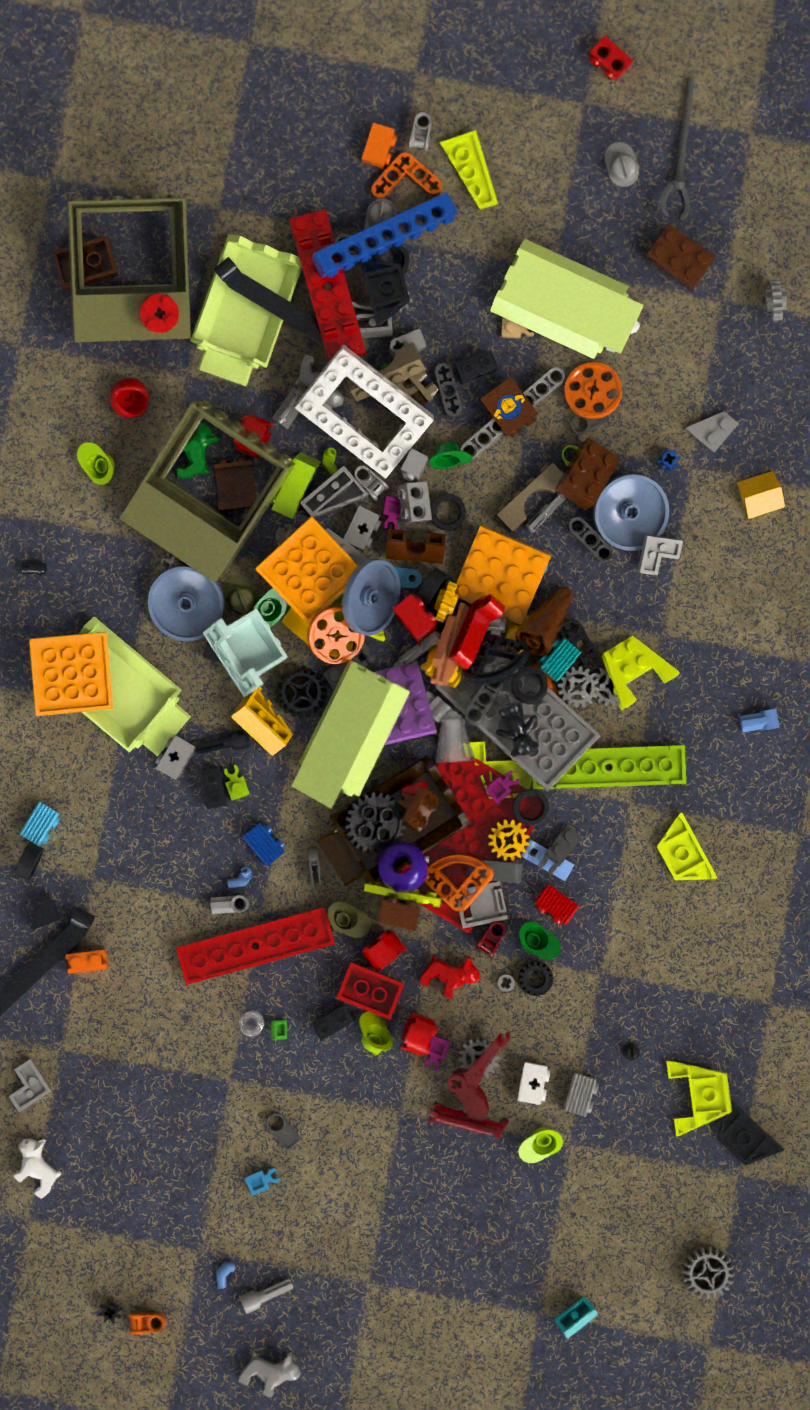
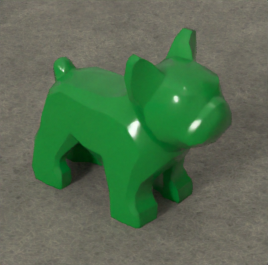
[177,422,220,479]

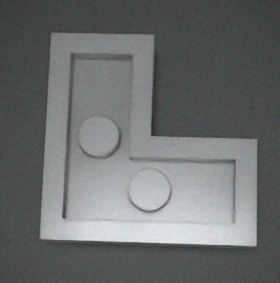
[637,534,683,575]
[8,1059,52,1112]

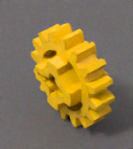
[434,581,459,623]
[488,820,530,861]

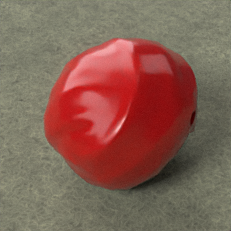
[109,377,150,418]

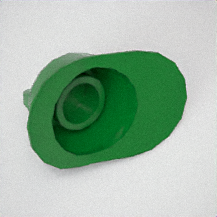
[429,442,472,470]
[253,588,291,626]
[519,921,561,960]

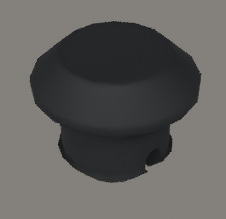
[623,1043,640,1061]

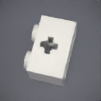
[517,1061,550,1105]

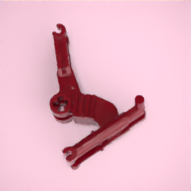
[427,1031,511,1139]

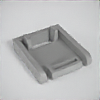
[457,881,508,928]

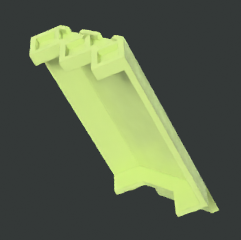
[190,234,302,386]
[490,239,644,359]
[79,617,191,757]
[292,660,410,809]

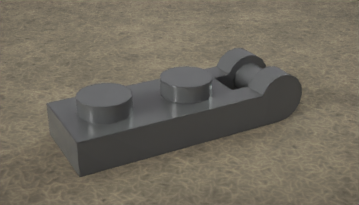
[323,643,377,690]

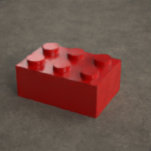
[393,594,437,643]
[337,962,405,1020]

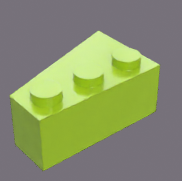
[271,452,321,519]

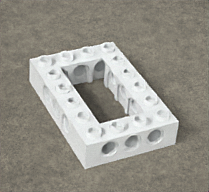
[295,344,434,479]

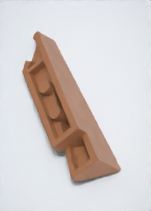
[431,603,469,686]

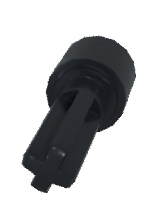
[196,729,250,754]

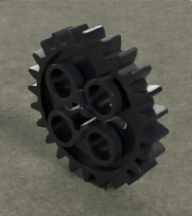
[343,791,406,854]

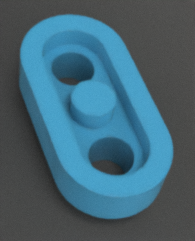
[394,567,422,589]

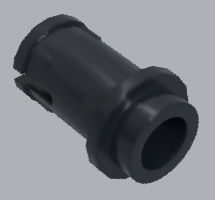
[22,561,47,576]

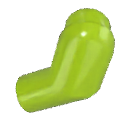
[322,447,339,476]

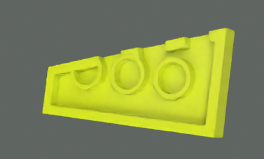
[440,130,498,210]
[364,882,441,907]

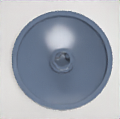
[593,474,669,551]
[343,558,401,636]
[148,565,225,641]

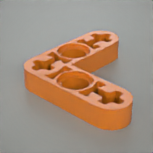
[371,152,442,199]

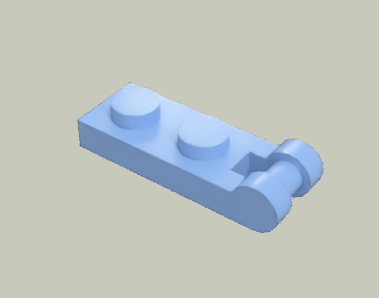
[520,838,574,881]

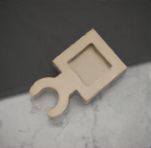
[501,318,534,339]

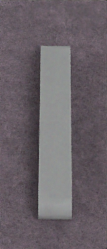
[460,367,565,460]

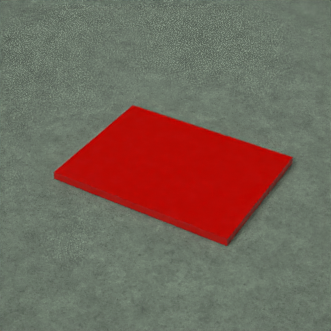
[381,743,542,934]

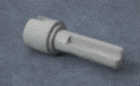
[239,1279,293,1314]

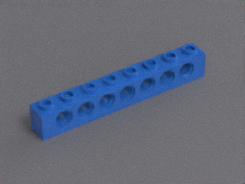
[311,192,458,278]

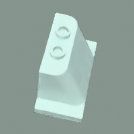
[203,609,288,697]

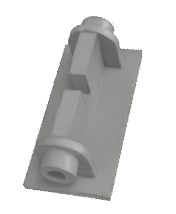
[272,387,304,429]

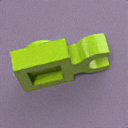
[224,765,250,801]

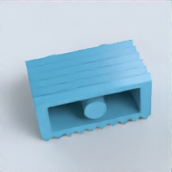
[19,801,61,846]

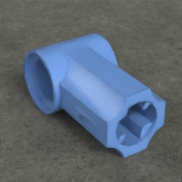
[740,709,780,733]

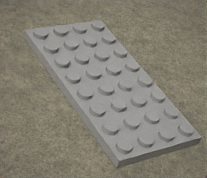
[435,632,600,792]

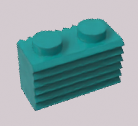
[538,638,582,683]
[555,1297,598,1339]

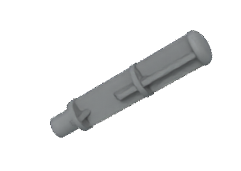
[525,491,567,533]
[393,631,441,667]

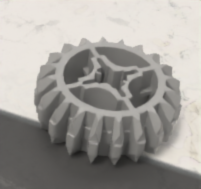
[682,1246,735,1300]

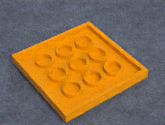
[255,516,359,624]
[455,525,551,625]
[29,632,113,716]

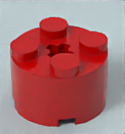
[139,294,179,333]
[233,414,273,458]
[362,929,407,973]
[399,1012,438,1056]

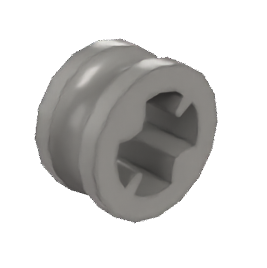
[497,974,515,992]

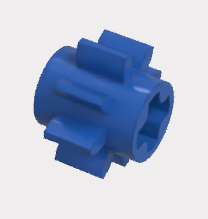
[657,448,681,472]

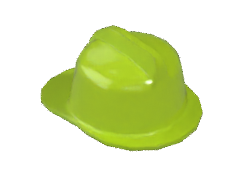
[77,442,115,485]
[359,1012,393,1056]
[519,1127,563,1163]

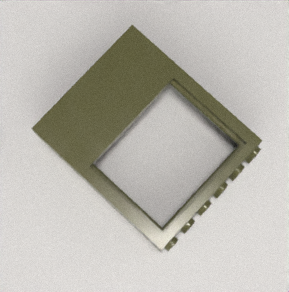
[67,194,191,342]
[119,399,295,583]

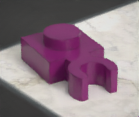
[381,496,401,530]
[485,771,520,804]
[424,1035,450,1071]

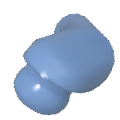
[227,867,252,889]
[216,1262,235,1289]

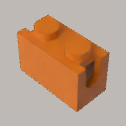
[362,123,397,169]
[66,949,108,974]

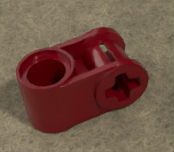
[475,921,506,958]

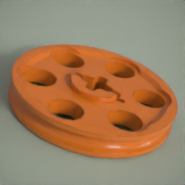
[565,362,622,419]
[307,606,365,664]

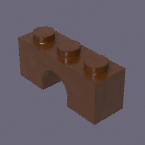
[386,529,446,564]

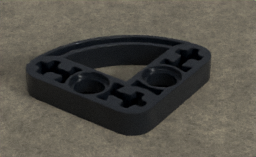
[535,619,600,675]
[462,634,530,685]

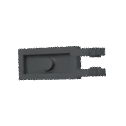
[538,824,582,875]

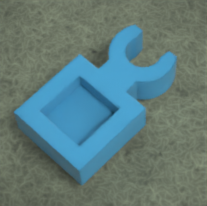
[245,1167,281,1196]

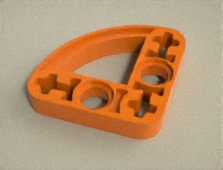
[425,855,494,911]

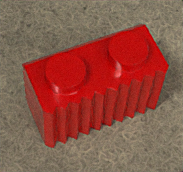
[534,883,579,925]

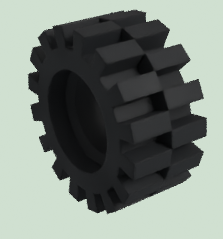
[518,961,554,996]

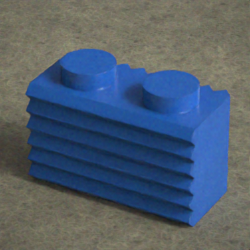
[243,822,285,867]

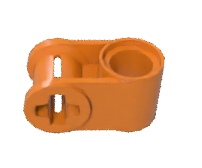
[128,1312,167,1335]

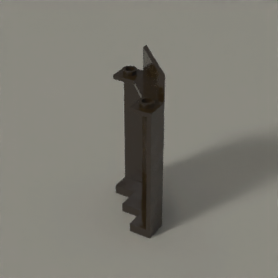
[317,755,471,887]

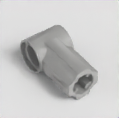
[211,895,250,914]

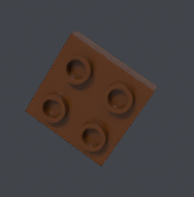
[398,786,439,832]

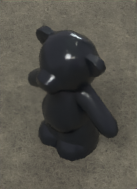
[496,703,539,757]

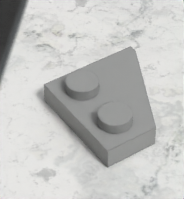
[686,411,739,453]

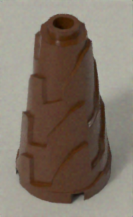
[515,586,573,656]

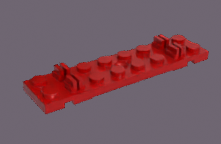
[289,209,366,362]
[176,907,335,985]

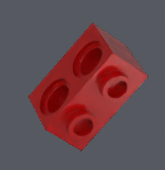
[589,36,633,81]

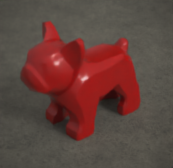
[419,955,481,999]

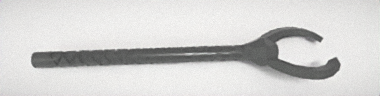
[660,78,695,220]

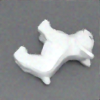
[13,1138,61,1199]

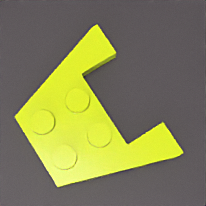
[602,636,680,711]
[467,742,532,799]
[666,1060,732,1136]

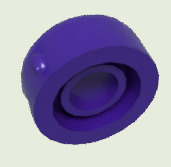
[378,842,428,893]

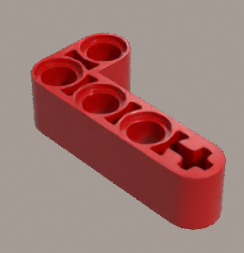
[449,594,506,669]

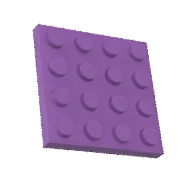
[375,662,436,745]

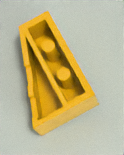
[231,687,293,756]

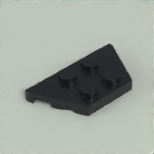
[360,260,410,327]
[716,1099,785,1166]

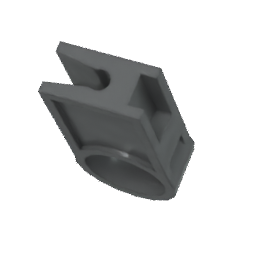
[570,404,610,435]
[308,847,322,886]
[266,1113,302,1151]

